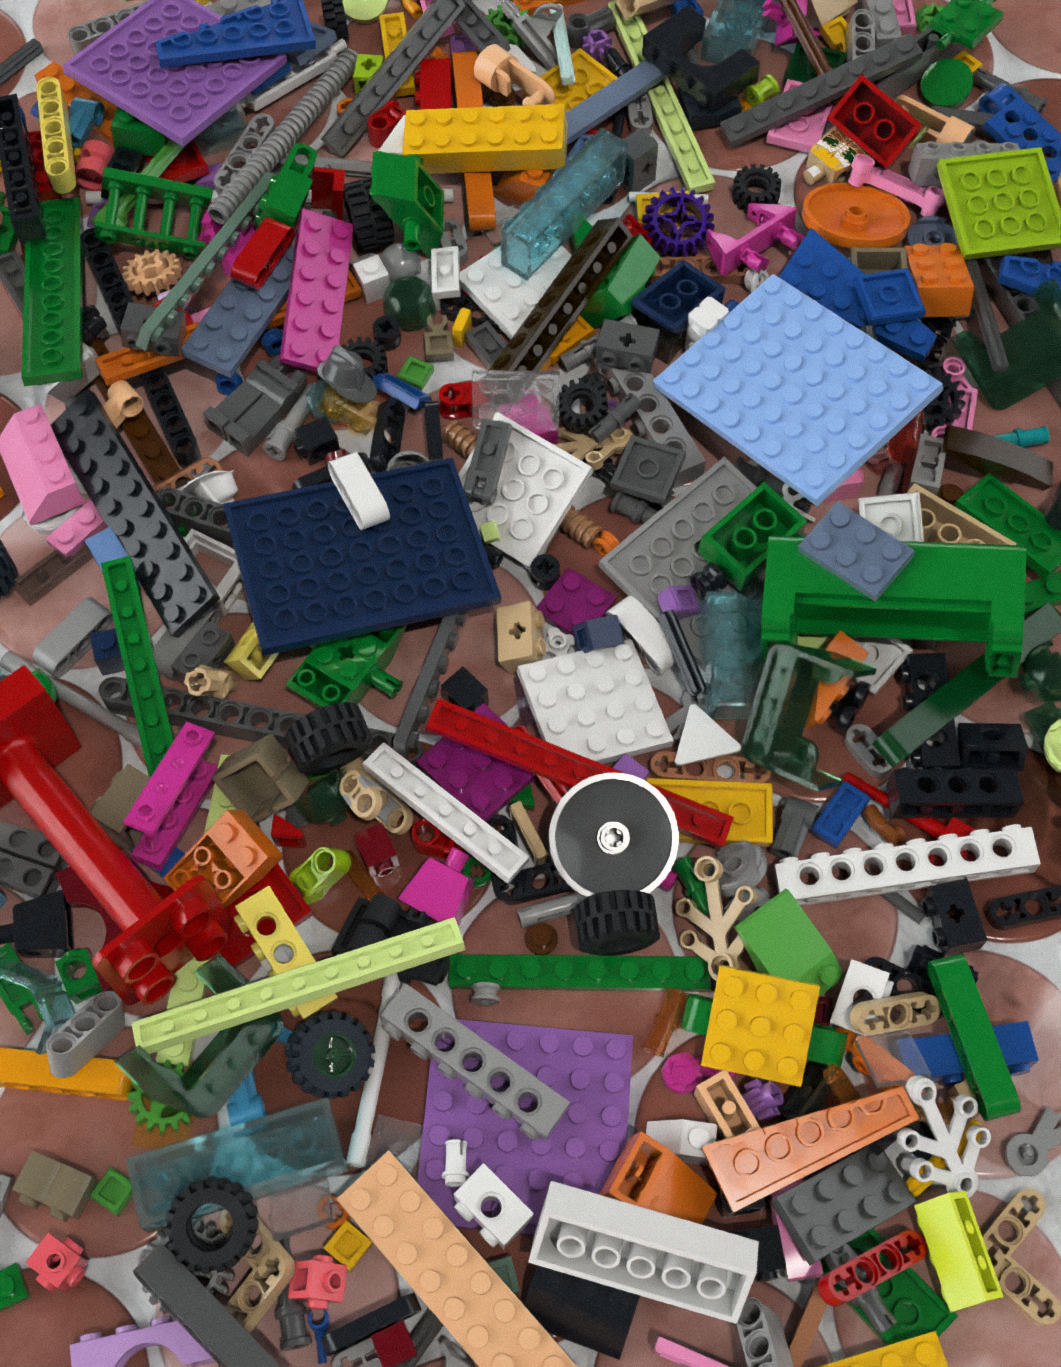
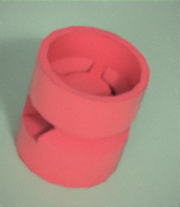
[75,140,115,191]

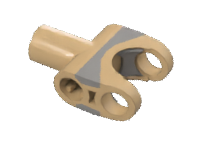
[339,756,413,836]

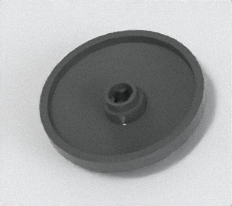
[548,773,679,898]

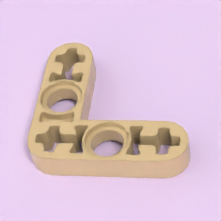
[982,1188,1061,1327]
[219,1209,295,1333]

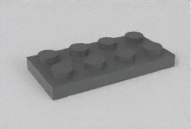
[771,1146,917,1266]

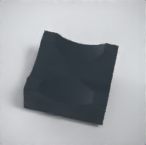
[678,85,742,130]

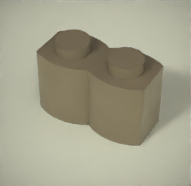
[12,1151,98,1222]

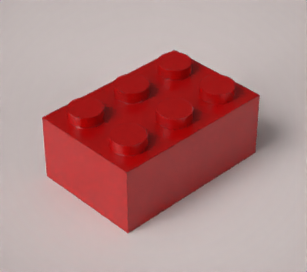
[827,74,925,170]

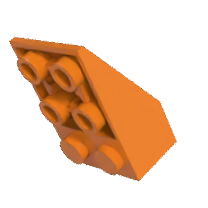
[163,810,284,908]
[599,1131,718,1225]

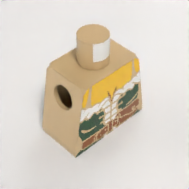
[803,126,870,185]

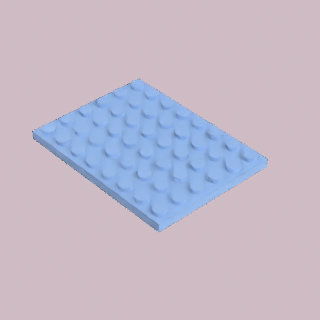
[653,274,943,506]

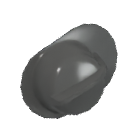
[317,345,377,403]

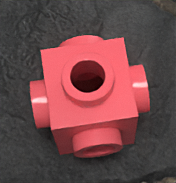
[25,1233,89,1292]
[288,1255,347,1310]

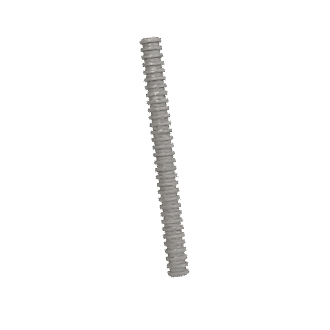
[208,48,358,225]

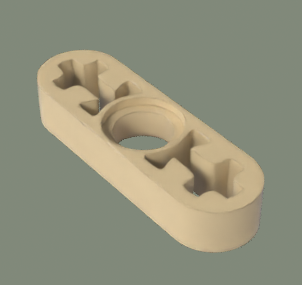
[850,992,941,1036]

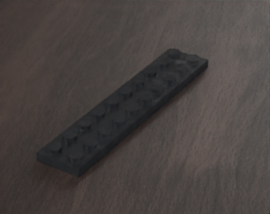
[51,389,220,637]

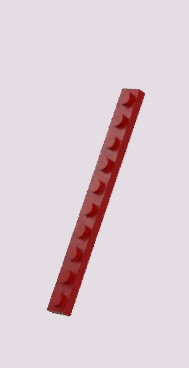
[425,698,734,849]

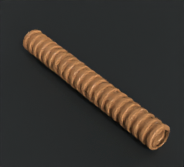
[442,420,603,549]

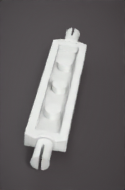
[231,38,347,114]

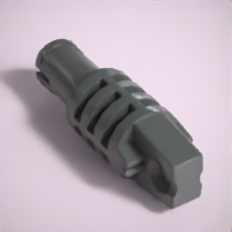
[824,1244,898,1334]

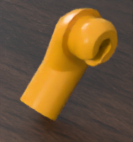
[401,0,423,19]

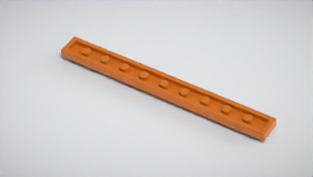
[94,270,362,386]

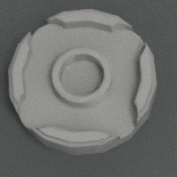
[708,841,768,897]

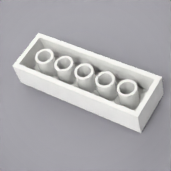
[528,1181,759,1324]

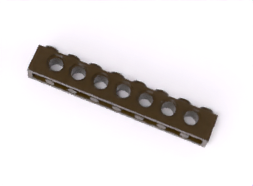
[479,217,634,403]

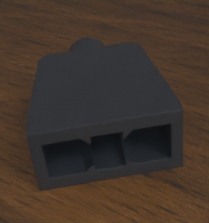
[0,890,75,958]

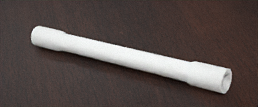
[346,973,403,1168]

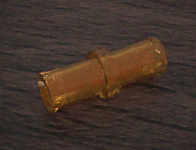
[644,987,688,1057]

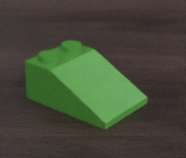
[735,888,845,997]

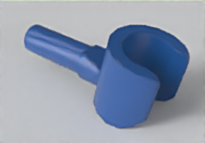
[307,1310,331,1364]

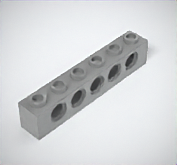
[594,358,706,489]
[381,983,570,1142]

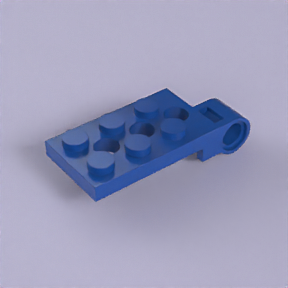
[979,83,1061,185]

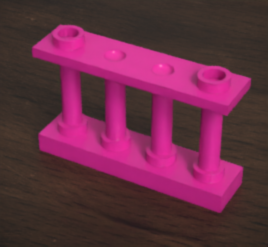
[123,721,218,871]

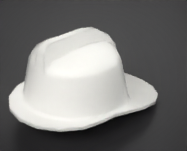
[182,470,238,504]

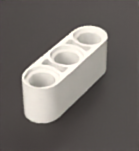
[328,452,390,530]
[606,596,677,675]

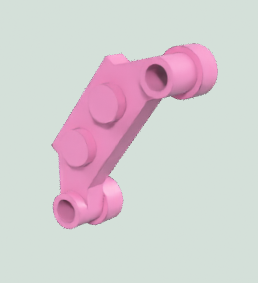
[848,154,946,217]
[931,357,978,439]

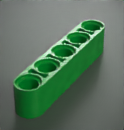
[927,953,1021,1121]
[681,994,849,1067]

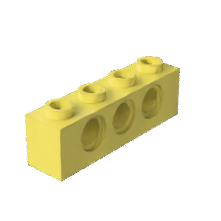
[223,622,280,680]
[233,886,338,1021]

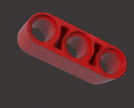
[231,217,295,290]

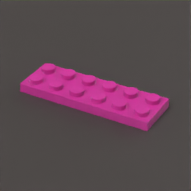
[279,208,354,373]

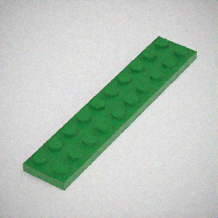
[21,196,83,387]

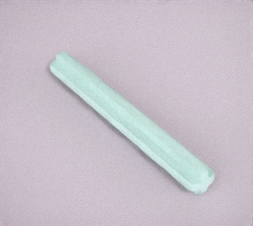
[549,3,575,86]

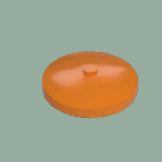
[801,182,911,248]

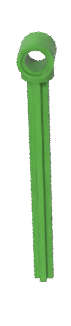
[90,139,188,226]

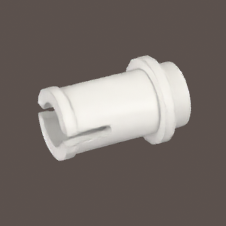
[442,1139,469,1187]

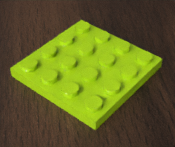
[936,147,1061,260]

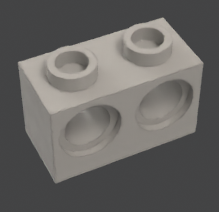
[906,434,946,496]

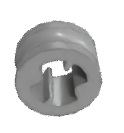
[471,982,500,1006]

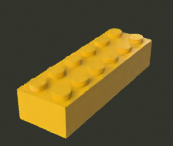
[402,104,568,174]

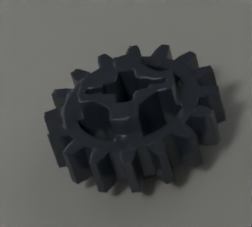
[915,369,966,431]

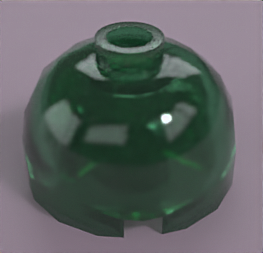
[382,275,437,332]
[1018,640,1061,704]
[292,768,350,827]

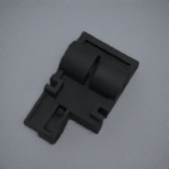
[331,894,450,986]

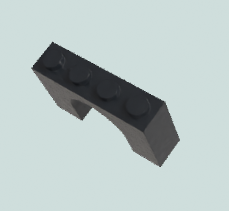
[642,5,760,113]

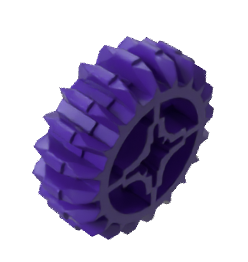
[642,186,715,257]

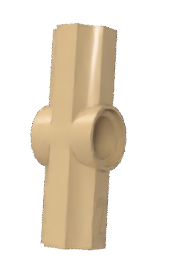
[184,664,239,700]

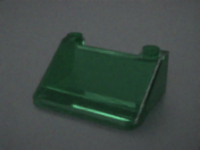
[950,277,1061,410]

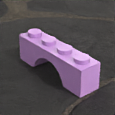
[70,1316,216,1367]

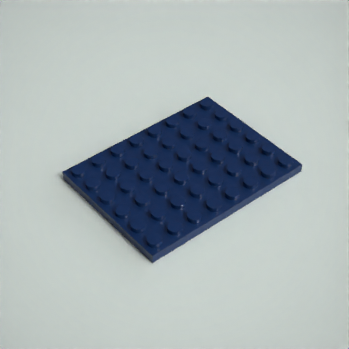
[223,457,501,656]

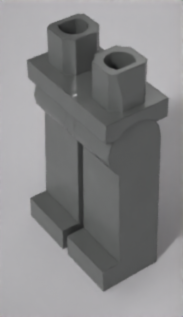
[203,355,308,457]
[0,821,69,898]

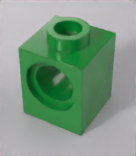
[55,947,104,1004]

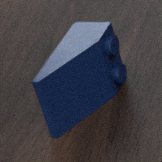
[630,260,726,334]

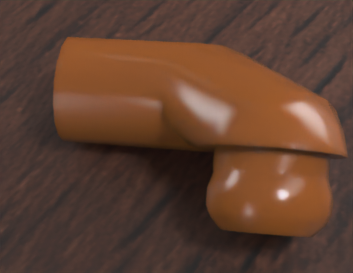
[862,804,906,845]

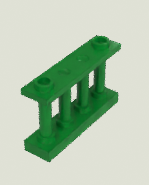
[94,167,213,259]

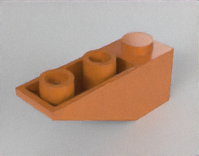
[804,630,869,729]

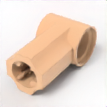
[103,380,144,429]

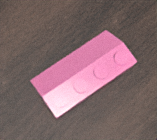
[0,403,85,526]

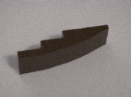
[943,425,1053,491]

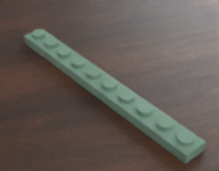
[135,171,273,351]

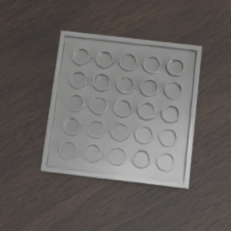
[598,457,807,689]

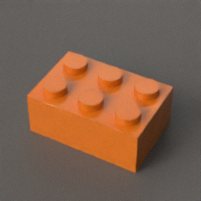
[904,243,974,317]

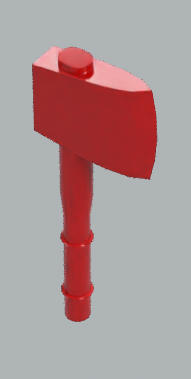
[841,771,976,866]

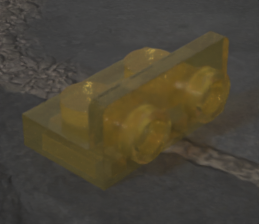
[317,384,381,435]

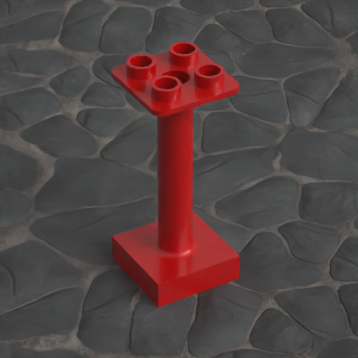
[0,665,232,1006]

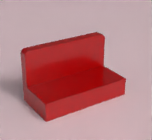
[311,167,345,220]

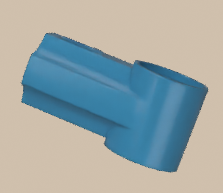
[69,97,104,149]
[221,1060,268,1133]

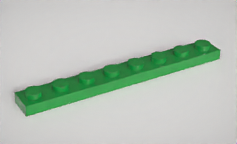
[101,555,174,777]
[449,954,711,992]

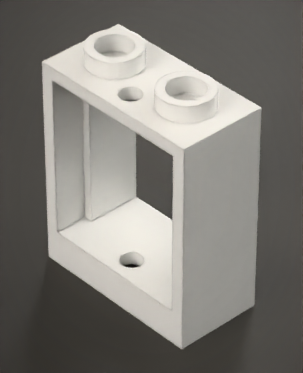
[183,529,244,617]

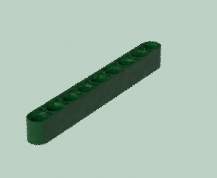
[872,602,1061,768]

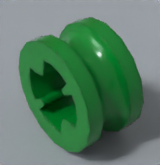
[463,857,492,888]

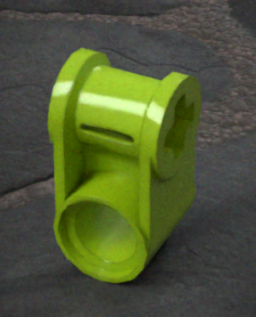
[288,847,351,905]

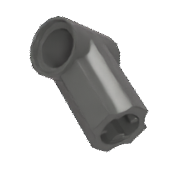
[567,7,616,49]
[771,795,819,859]

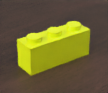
[914,1191,1004,1312]

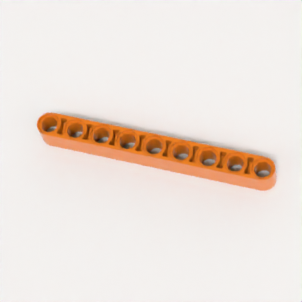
[452,50,496,232]

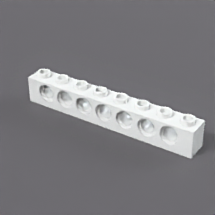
[773,824,1041,906]

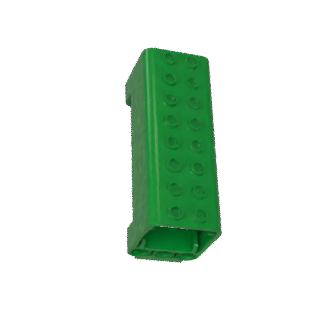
[761,536,1026,678]

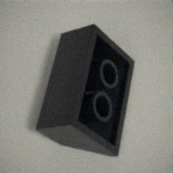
[524,1265,640,1360]

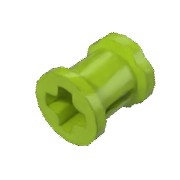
[745,74,780,107]

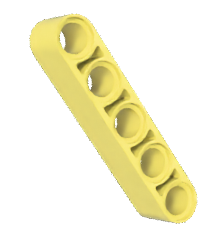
[36,77,76,194]

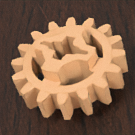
[122,249,182,296]

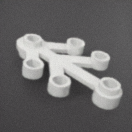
[897,1075,991,1198]

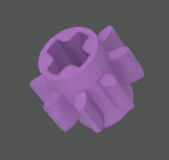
[582,29,612,62]
[742,1078,783,1122]

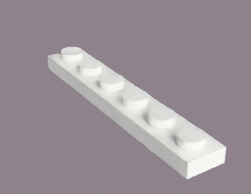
[363,742,529,884]

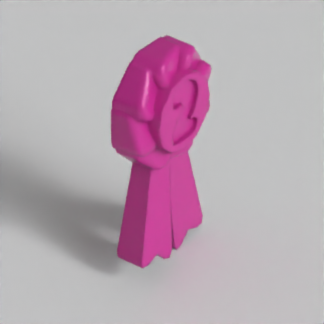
[661,1052,737,1095]

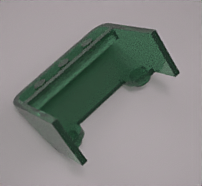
[741,643,877,792]
[114,954,284,1118]

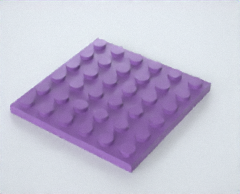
[62,0,287,147]
[417,1019,633,1235]

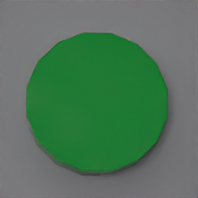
[921,58,973,108]

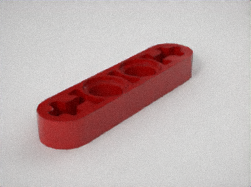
[818,1229,927,1307]

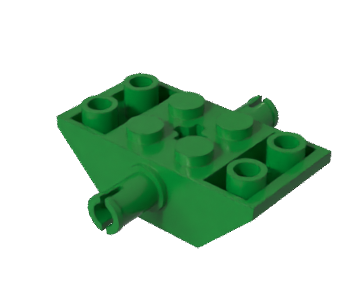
[370,151,444,259]
[286,624,407,708]

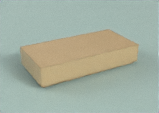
[510,801,548,866]

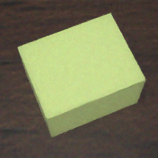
[480,520,501,544]

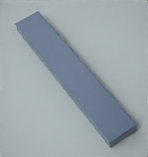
[566,60,666,145]

